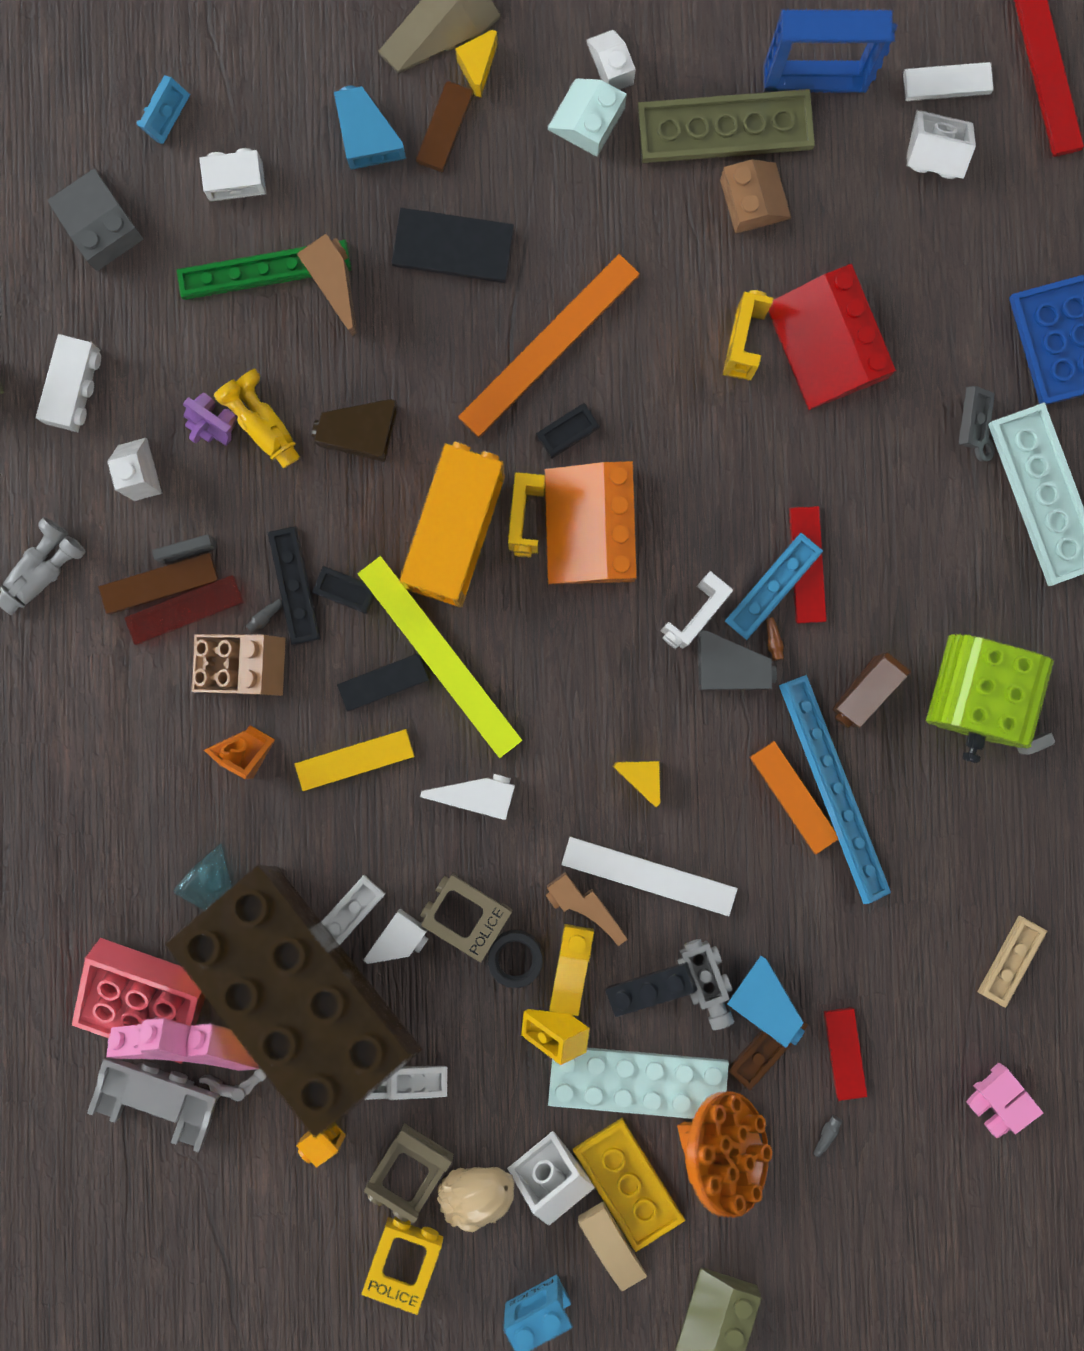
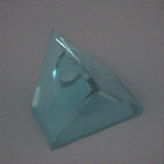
[173,843,231,910]

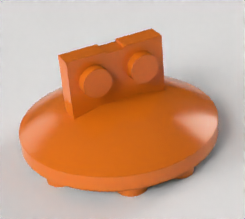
[677,1092,772,1218]

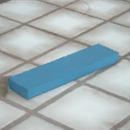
[725,533,823,640]

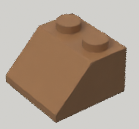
[720,159,791,234]

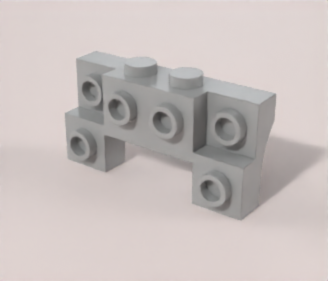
[87,1057,220,1153]

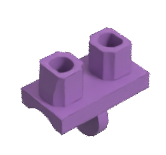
[183,393,237,446]

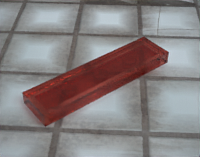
[124,575,244,645]

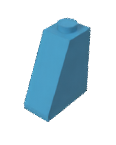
[334,86,406,170]
[727,956,805,1048]

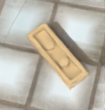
[977,916,1047,1008]

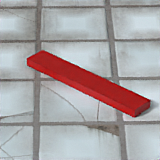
[1014,0,1084,157]

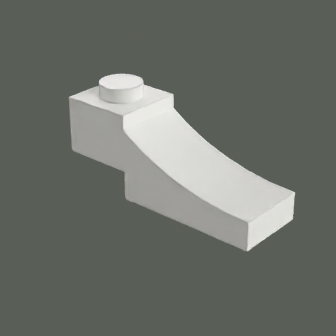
[365,1066,447,1100]

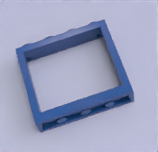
[764,10,897,92]

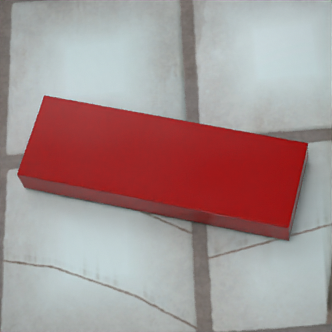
[823,1007,867,1101]

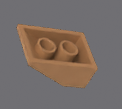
[297,234,357,336]

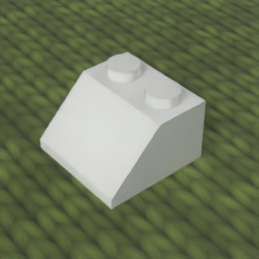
[907,110,976,179]
[507,1131,595,1225]

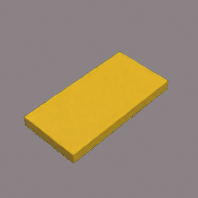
[573,1118,685,1253]

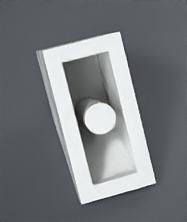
[587,30,636,90]
[363,909,429,964]

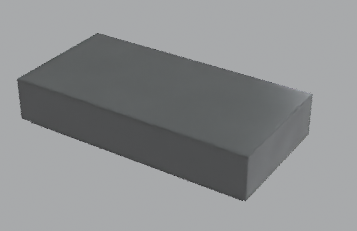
[152,534,217,564]

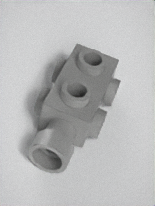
[677,939,734,1030]

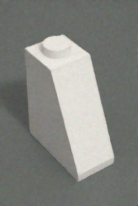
[107,438,162,501]

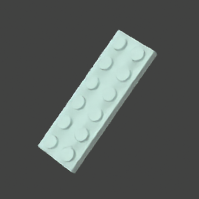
[988,403,1084,586]
[548,1048,729,1119]

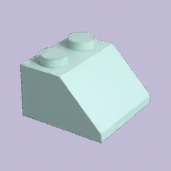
[548,79,627,157]

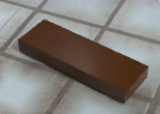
[416,81,474,173]
[728,1019,809,1091]

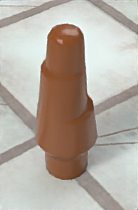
[766,617,784,661]

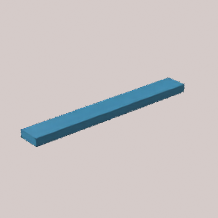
[779,675,891,904]

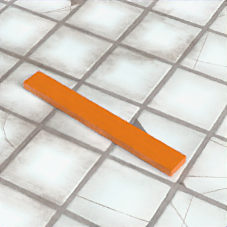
[458,254,640,438]

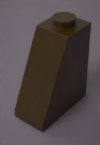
[312,399,398,462]

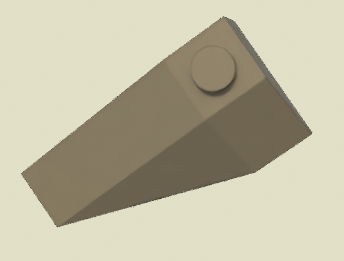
[379,0,500,74]

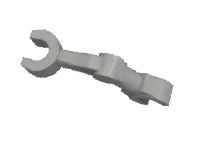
[199,1067,267,1101]

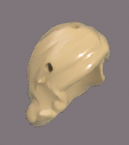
[437,1167,514,1232]

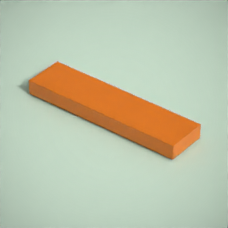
[749,741,838,855]

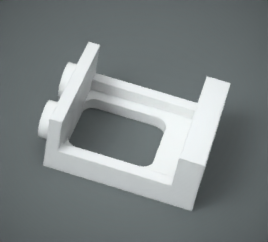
[660,571,733,649]

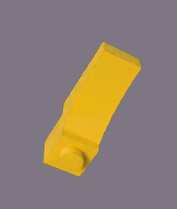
[549,924,594,1016]

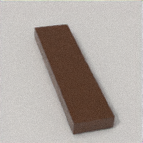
[98,553,219,615]

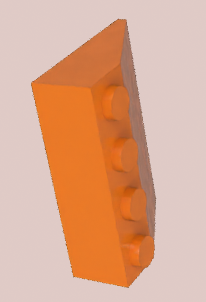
[545,461,636,584]

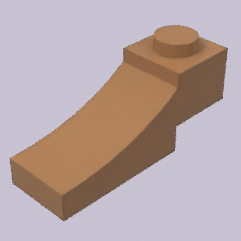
[546,872,628,946]

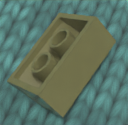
[675,1267,762,1351]

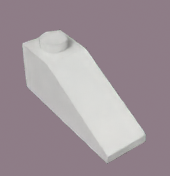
[420,774,515,820]

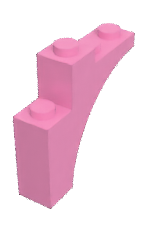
[106,1018,259,1071]

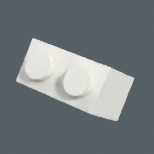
[199,148,266,202]

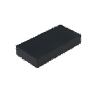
[536,403,600,459]
[312,566,374,614]

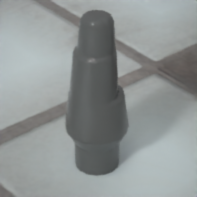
[246,599,283,634]
[813,1115,843,1158]

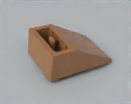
[192,634,286,696]

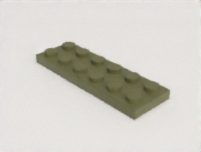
[637,89,815,163]

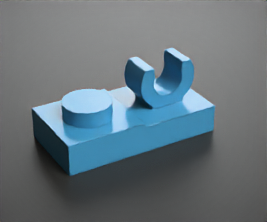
[136,75,190,144]

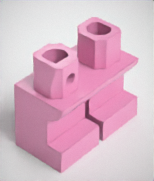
[966,1063,1043,1138]

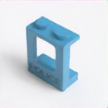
[503,1274,572,1351]

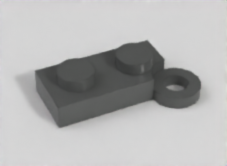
[959,386,995,462]

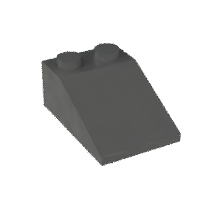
[47,169,144,271]

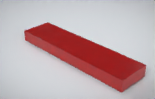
[789,506,826,624]

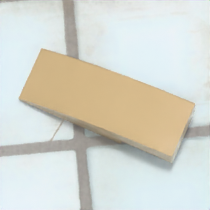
[578,1201,647,1291]

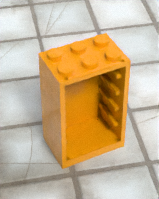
[399,442,505,608]

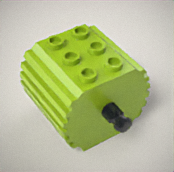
[926,634,1054,763]

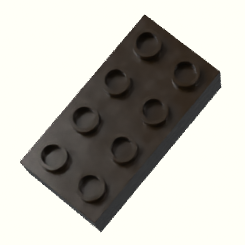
[165,865,423,1139]

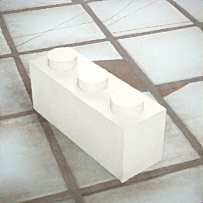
[36,334,101,432]

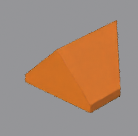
[204,725,275,780]

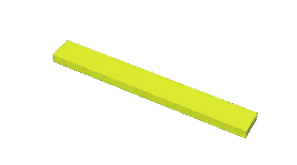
[357,556,523,758]

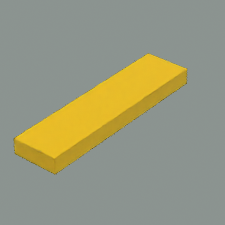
[294,729,415,791]

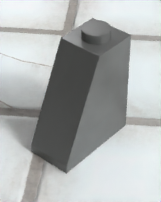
[698,631,777,690]

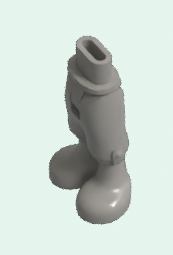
[0,517,86,615]

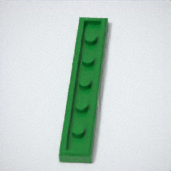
[176,239,352,300]

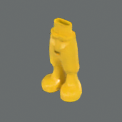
[214,369,300,469]

